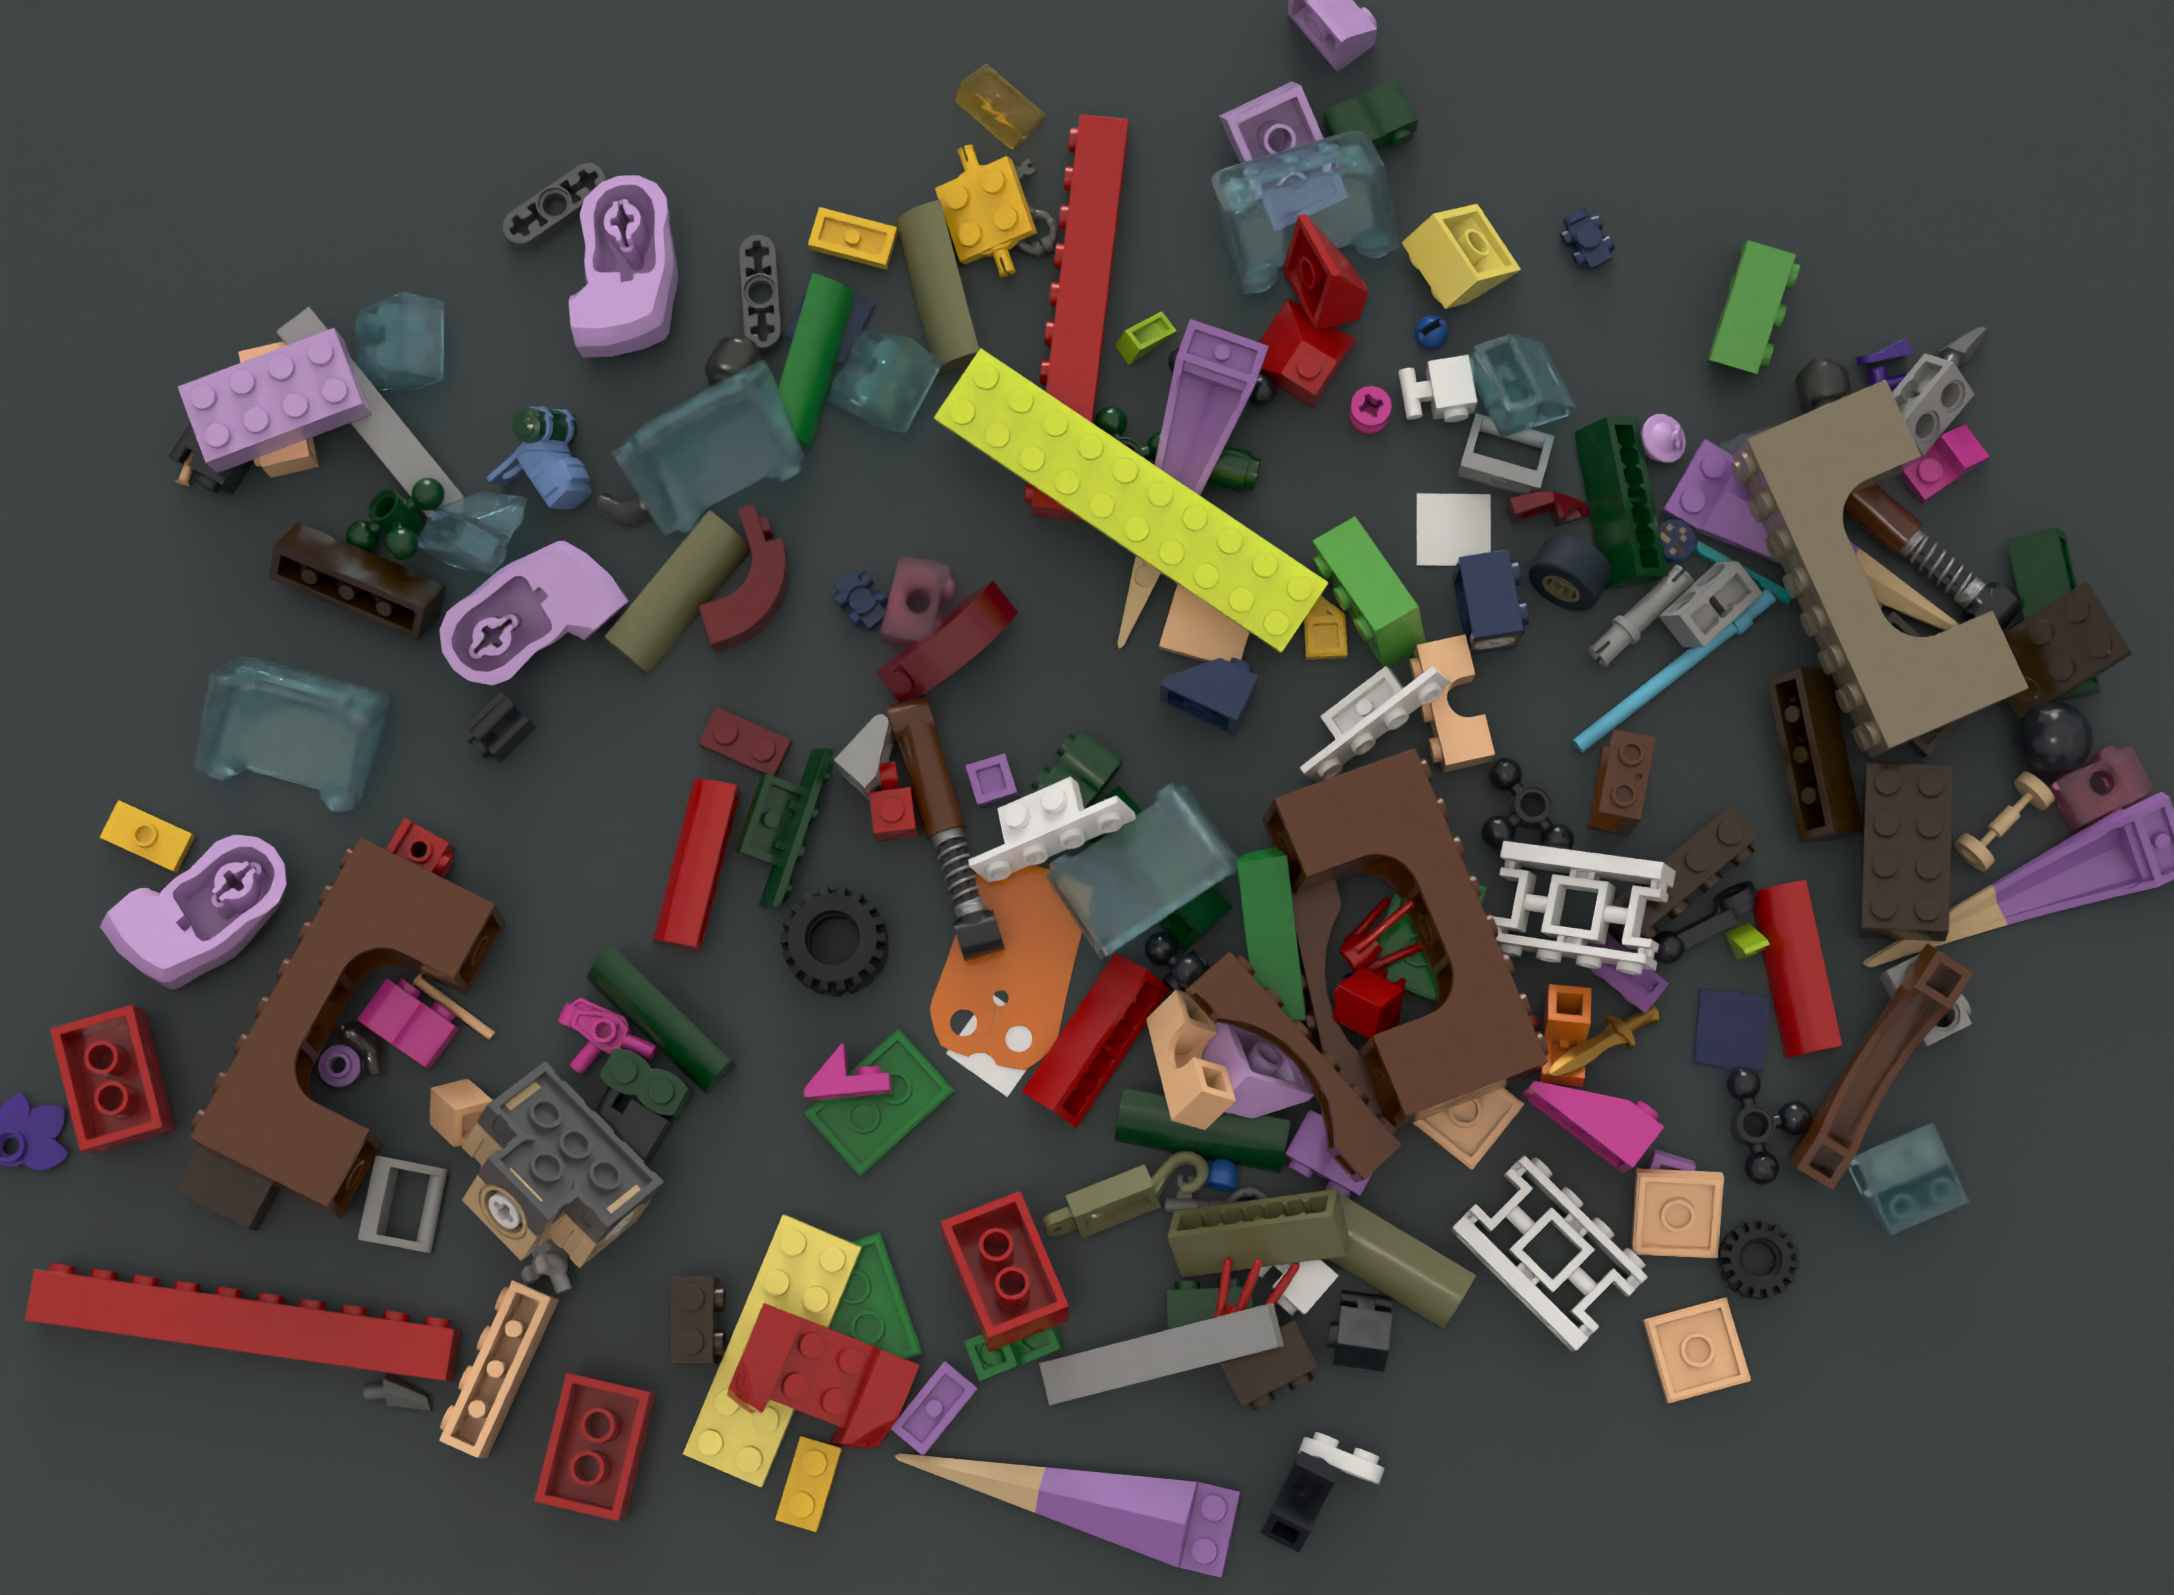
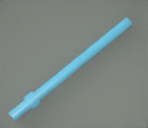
[1572,589,1776,753]

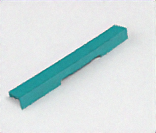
[1692,541,1792,605]

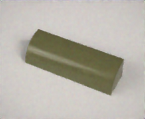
[895,200,979,375]
[604,510,751,675]
[1325,1186,1476,1329]
[1167,1189,1347,1277]

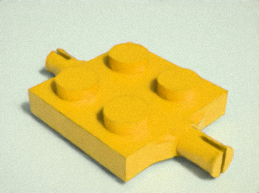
[935,145,1037,278]

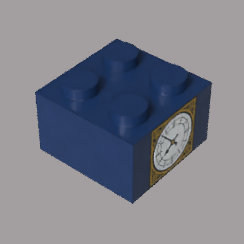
[1452,549,1529,655]

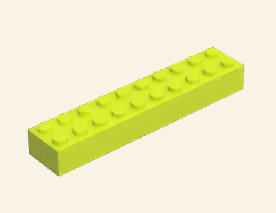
[934,348,1329,653]

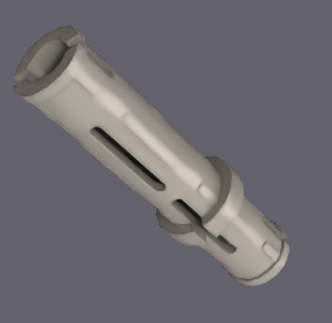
[1587,565,1694,668]

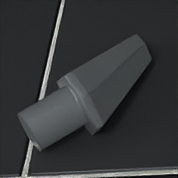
[1938,327,1988,368]
[363,1374,432,1411]

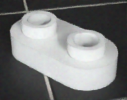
[1298,1432,1385,1485]

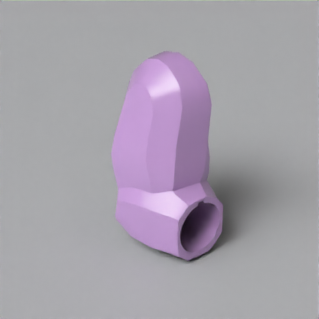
[568,175,678,357]
[439,541,630,685]
[100,834,287,990]

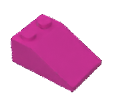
[1521,1081,1664,1174]

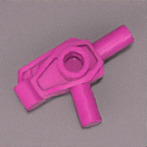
[557,998,658,1075]

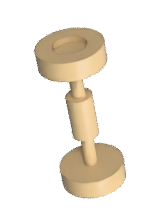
[1954,771,2055,872]

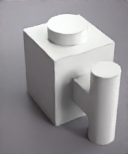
[1398,355,1477,423]
[1251,1260,1339,1316]

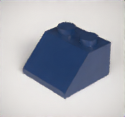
[1160,658,1258,736]

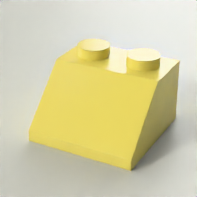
[1402,204,1521,309]

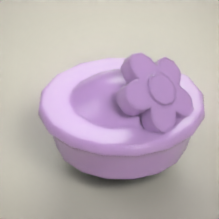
[1640,414,1686,463]

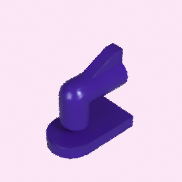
[1856,338,1913,392]

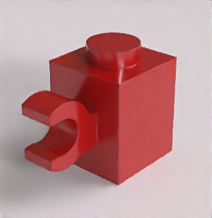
[869,761,919,842]
[1333,967,1406,1039]

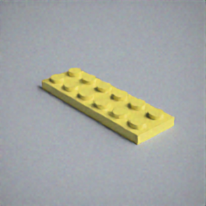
[683,1214,863,1488]

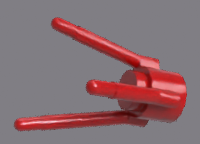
[1338,897,1422,973]
[1213,1258,1300,1318]

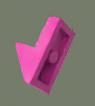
[1900,424,1990,504]
[804,1043,893,1101]

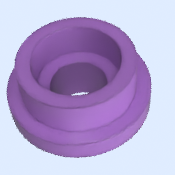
[318,1045,362,1087]

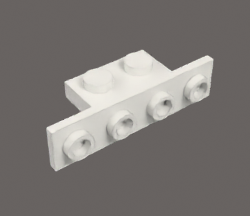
[1300,666,1451,782]
[968,777,1136,883]

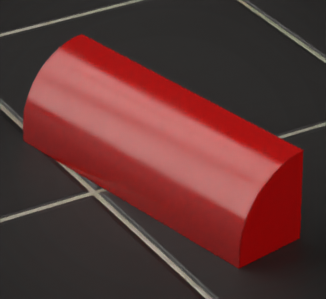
[652,779,741,953]
[1752,880,1842,1059]
[1022,952,1170,1128]

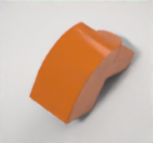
[1540,984,1592,1087]

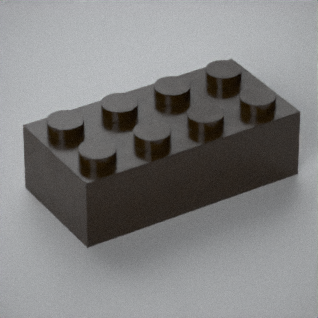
[1859,762,1953,941]

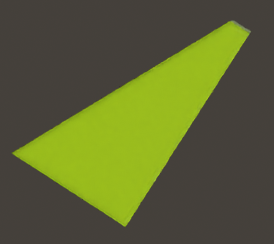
[1114,311,1177,366]
[1724,923,1770,961]

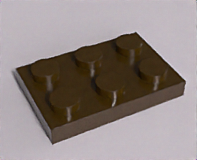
[2003,582,2132,721]

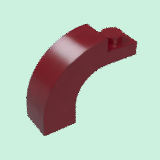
[699,504,789,653]
[876,580,1018,702]

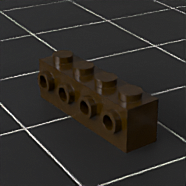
[269,522,446,641]
[1767,668,1863,842]
[1608,804,1759,948]

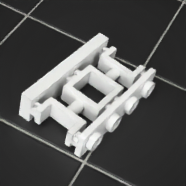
[1492,841,1676,975]
[1449,1155,1648,1352]

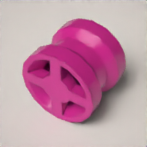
[1349,386,1392,434]

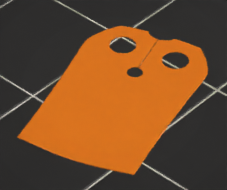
[930,865,1094,1070]

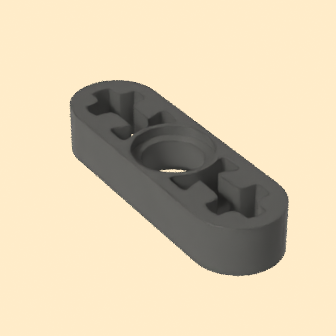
[503,163,607,250]
[739,234,783,353]

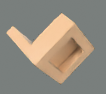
[430,1079,493,1147]

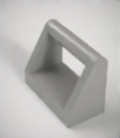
[1457,413,1555,495]
[834,714,895,801]
[358,1155,448,1253]

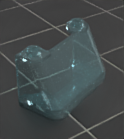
[1212,131,1400,295]
[612,359,804,536]
[194,657,390,812]
[1046,782,1238,961]

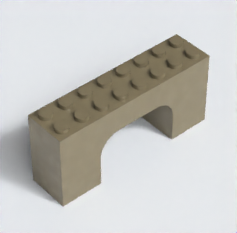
[1731,380,2028,758]

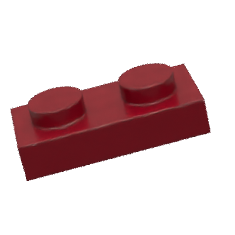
[698,707,792,776]

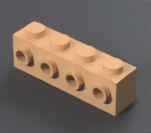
[439,1280,559,1458]

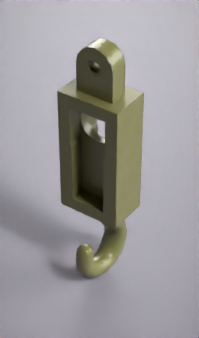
[1042,1151,1209,1239]

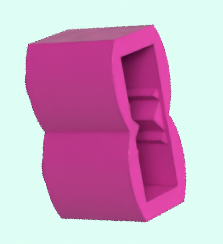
[357,978,459,1070]

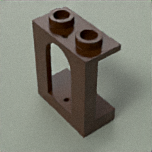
[1587,729,1656,837]

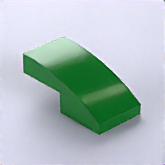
[964,1326,1065,1382]

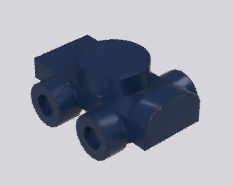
[1560,208,1615,270]
[832,570,889,631]

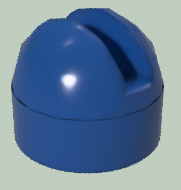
[1414,314,1448,350]
[1204,1158,1238,1192]

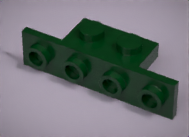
[735,748,833,908]

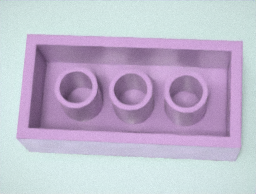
[178,328,372,473]

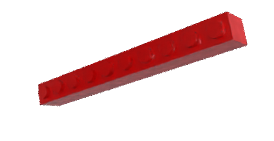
[1025,114,1129,522]
[25,1263,462,1381]

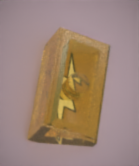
[955,63,1046,149]

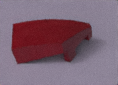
[1507,491,1590,527]

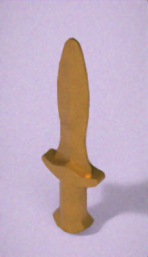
[1548,1005,1659,1077]

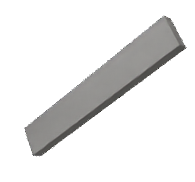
[276,307,465,525]
[1039,1303,1284,1405]

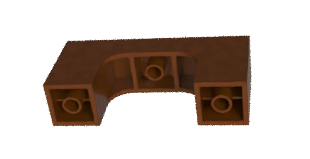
[1262,748,1548,1129]
[190,837,506,1220]

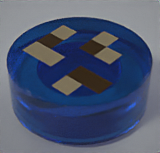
[1659,519,1696,562]

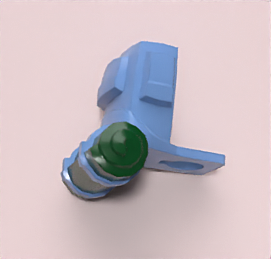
[486,406,593,510]

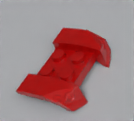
[727,1303,919,1449]

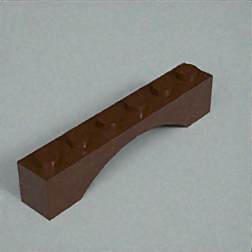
[1291,879,1384,1118]
[1788,943,1974,1190]
[1185,951,1402,1183]

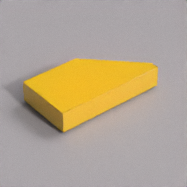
[1303,595,1348,660]

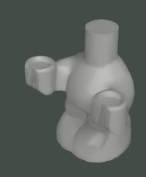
[520,1238,572,1295]

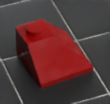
[1282,214,1368,330]
[1259,299,1357,409]

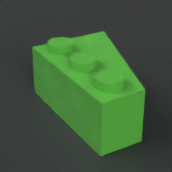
[1708,240,1800,374]
[1312,516,1426,668]

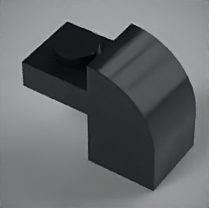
[1260,1450,1340,1552]

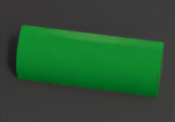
[767,273,856,449]
[1236,847,1306,1021]

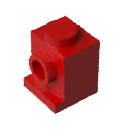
[385,818,455,878]

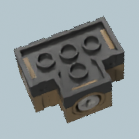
[462,1061,664,1268]

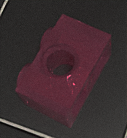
[880,555,955,648]
[2048,745,2155,833]

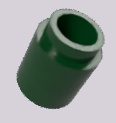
[1207,445,1262,492]

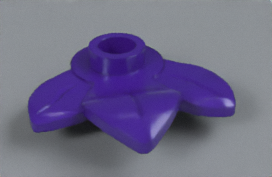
[0,1092,69,1171]

